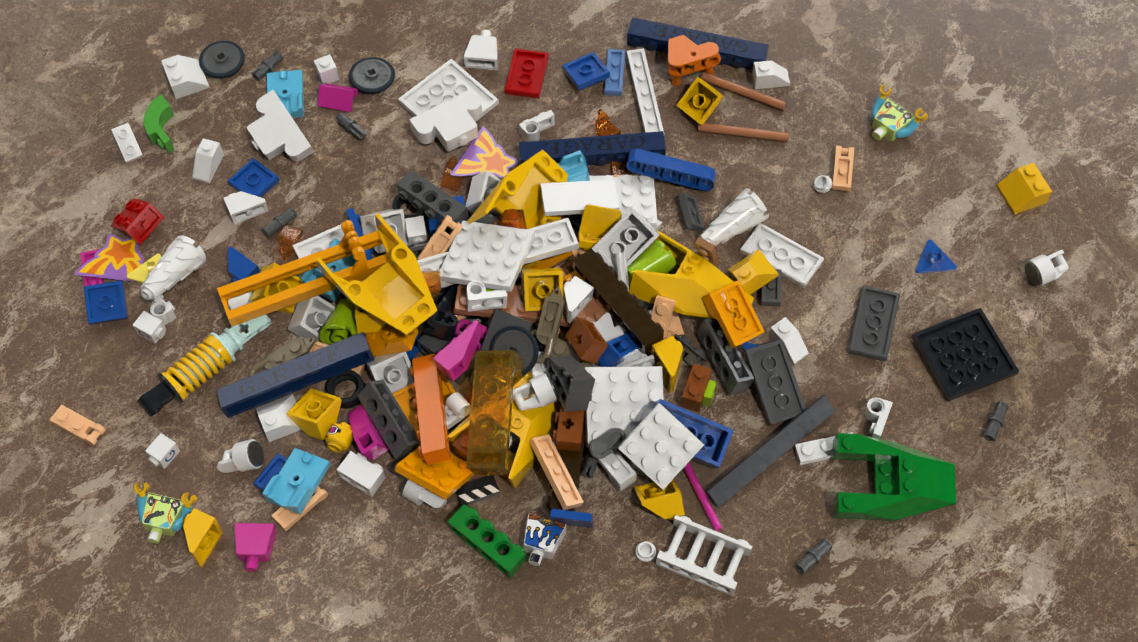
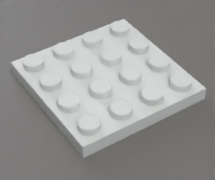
[398,59,499,122]
[582,175,658,229]
[437,221,535,292]
[584,366,664,448]

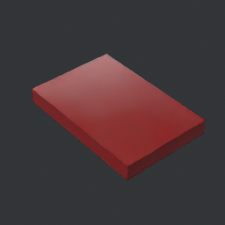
[505,49,549,99]

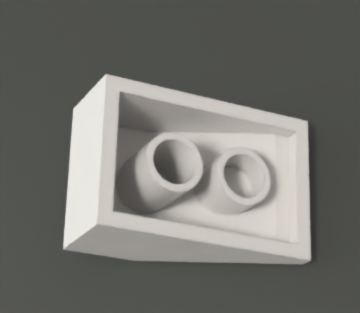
[592,207,660,272]

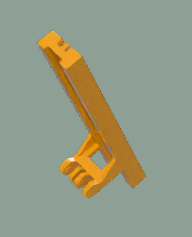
[217,220,389,327]

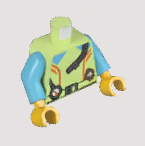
[871,84,928,141]
[134,482,197,544]

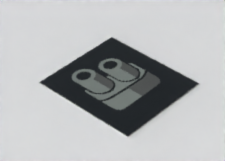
[569,214,582,232]

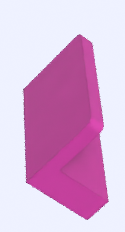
[317,83,358,112]

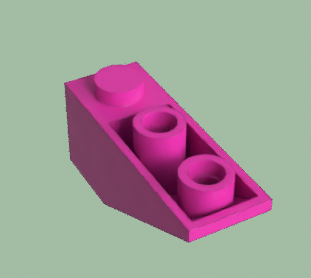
[433,320,483,381]
[348,404,389,461]

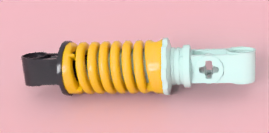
[137,315,272,417]

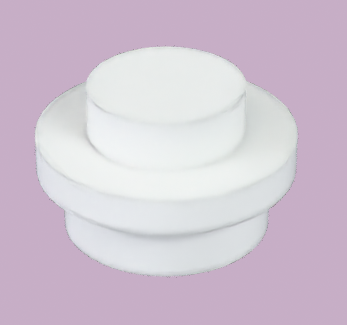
[814,175,833,193]
[635,541,656,562]

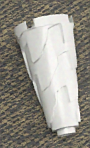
[699,188,769,246]
[140,235,206,300]

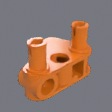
[668,35,721,86]

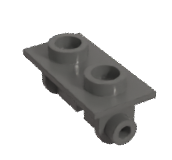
[675,334,709,366]

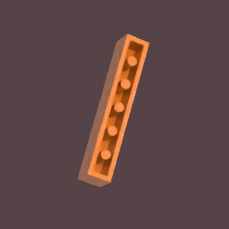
[410,354,451,465]

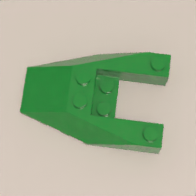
[833,433,956,521]

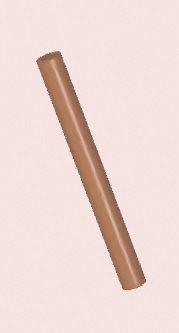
[701,72,786,110]
[698,123,789,142]

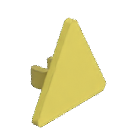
[127,254,161,283]

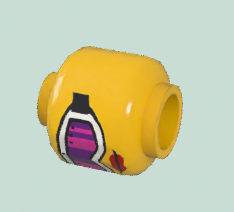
[325,422,354,453]

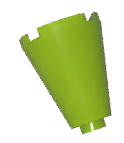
[627,240,676,285]
[320,298,358,345]

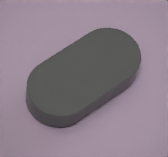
[589,428,626,459]

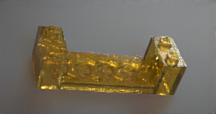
[466,350,523,475]

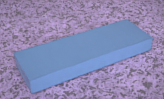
[604,49,625,96]

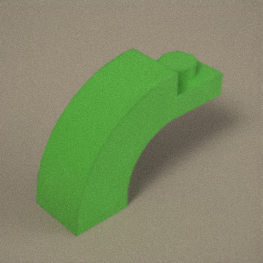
[144,94,175,153]

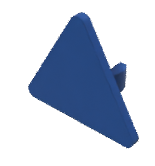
[915,240,957,274]

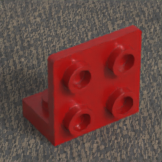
[110,198,164,245]

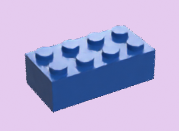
[652,399,734,469]

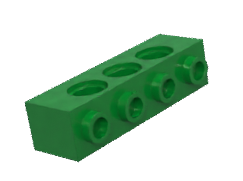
[448,504,526,579]

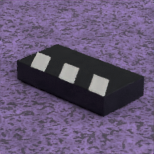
[456,474,500,506]

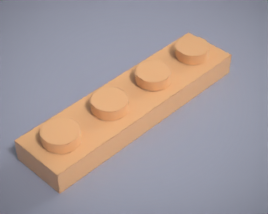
[530,435,584,510]

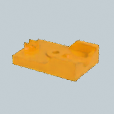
[702,280,765,348]
[366,324,419,357]

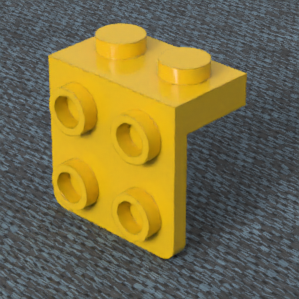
[577,204,622,251]

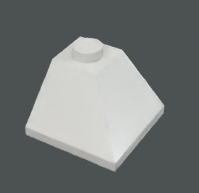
[366,352,414,394]
[256,394,302,442]

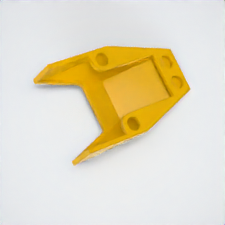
[467,150,568,269]
[316,213,437,335]
[629,231,754,319]
[448,372,561,489]

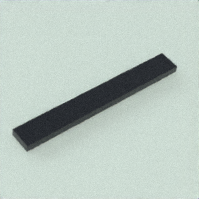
[705,395,836,507]

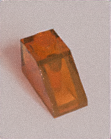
[492,209,527,229]

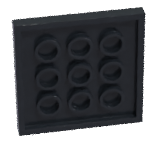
[911,308,1019,402]

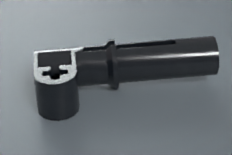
[418,284,458,341]

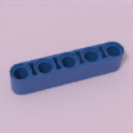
[627,149,716,191]

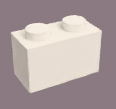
[337,451,386,497]

